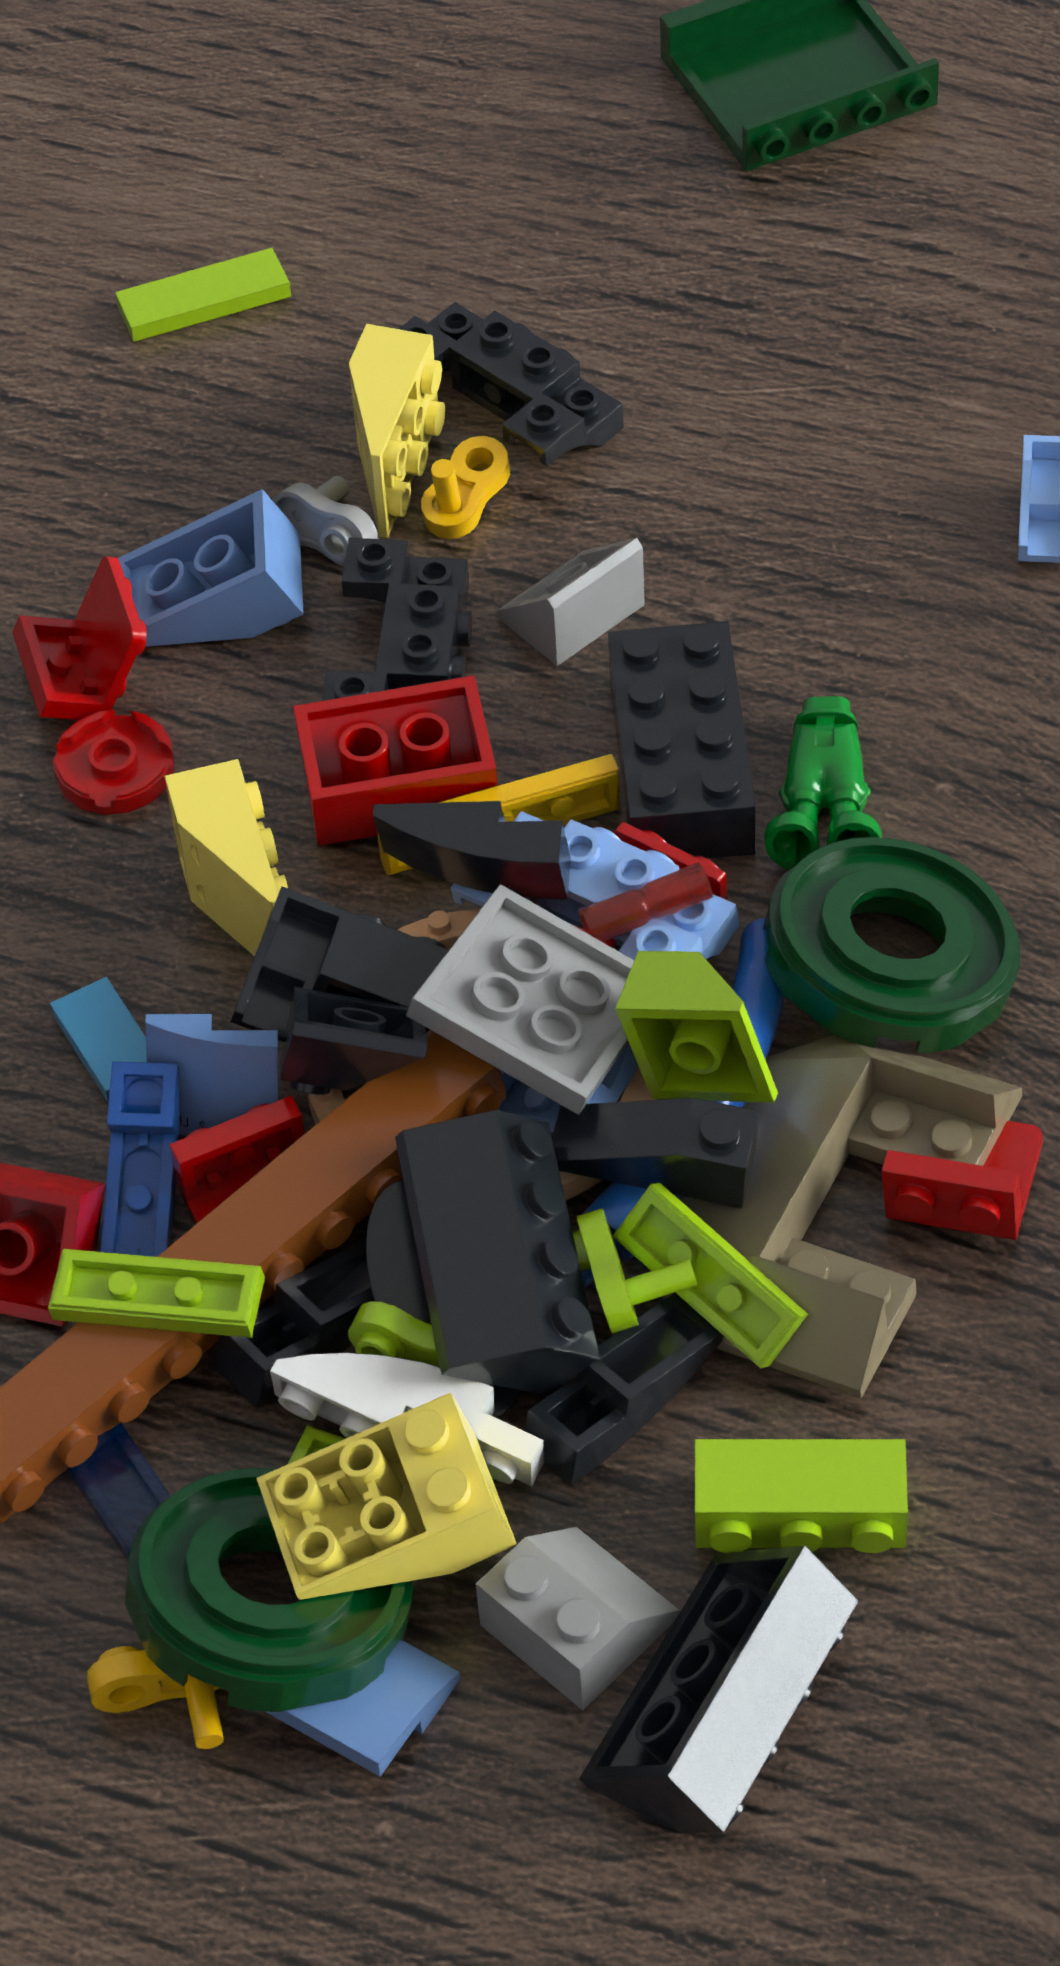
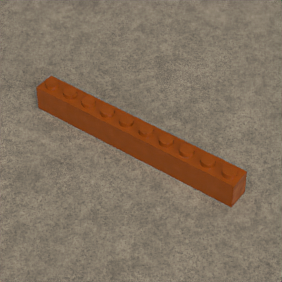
[0,1030,507,1524]

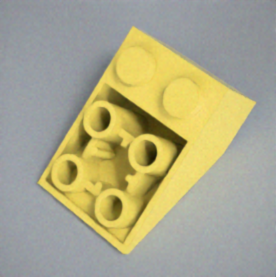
[349,324,445,538]
[165,759,288,957]
[257,1392,517,1600]

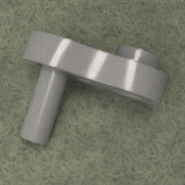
[272,476,378,566]

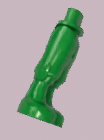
[764,696,882,870]

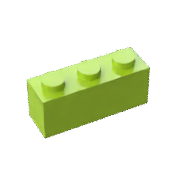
[695,1439,908,1553]

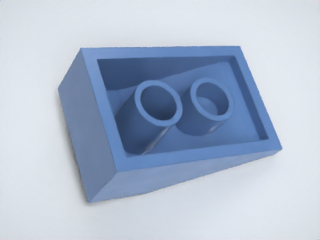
[118,489,304,647]

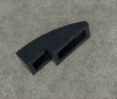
[373,801,571,899]
[214,1239,374,1409]
[525,1293,724,1486]

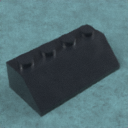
[395,1110,600,1396]
[579,1546,858,1833]

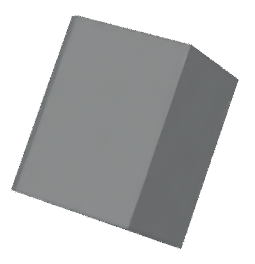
[495,538,645,666]

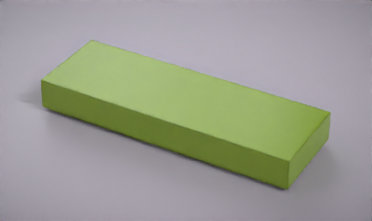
[115,248,291,342]
[613,1183,809,1369]
[48,1249,265,1338]

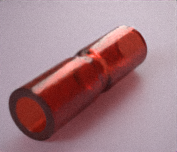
[579,862,713,942]

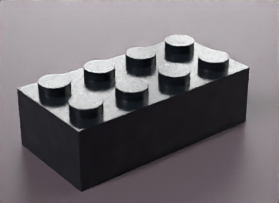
[608,621,755,858]

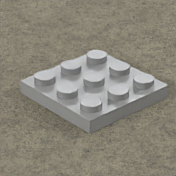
[406,884,634,1115]

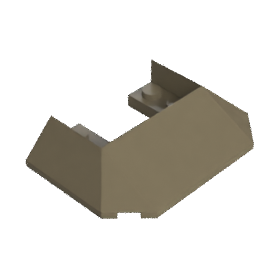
[648,1035,1023,1399]

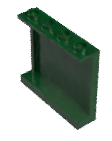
[660,0,939,172]

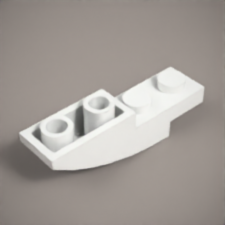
[270,1353,544,1486]

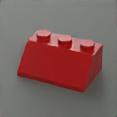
[293,676,498,846]
[0,1163,105,1326]

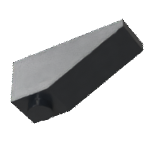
[552,1098,759,1208]

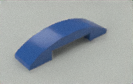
[100,1061,180,1257]

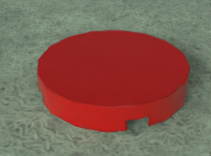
[53,710,175,815]

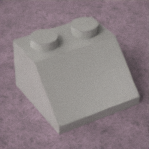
[476,1527,680,1711]

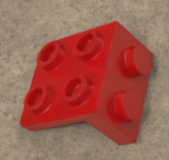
[12,556,147,720]
[169,1095,305,1224]
[881,1121,1043,1240]

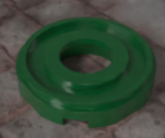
[763,837,1021,1053]
[125,1468,413,1712]

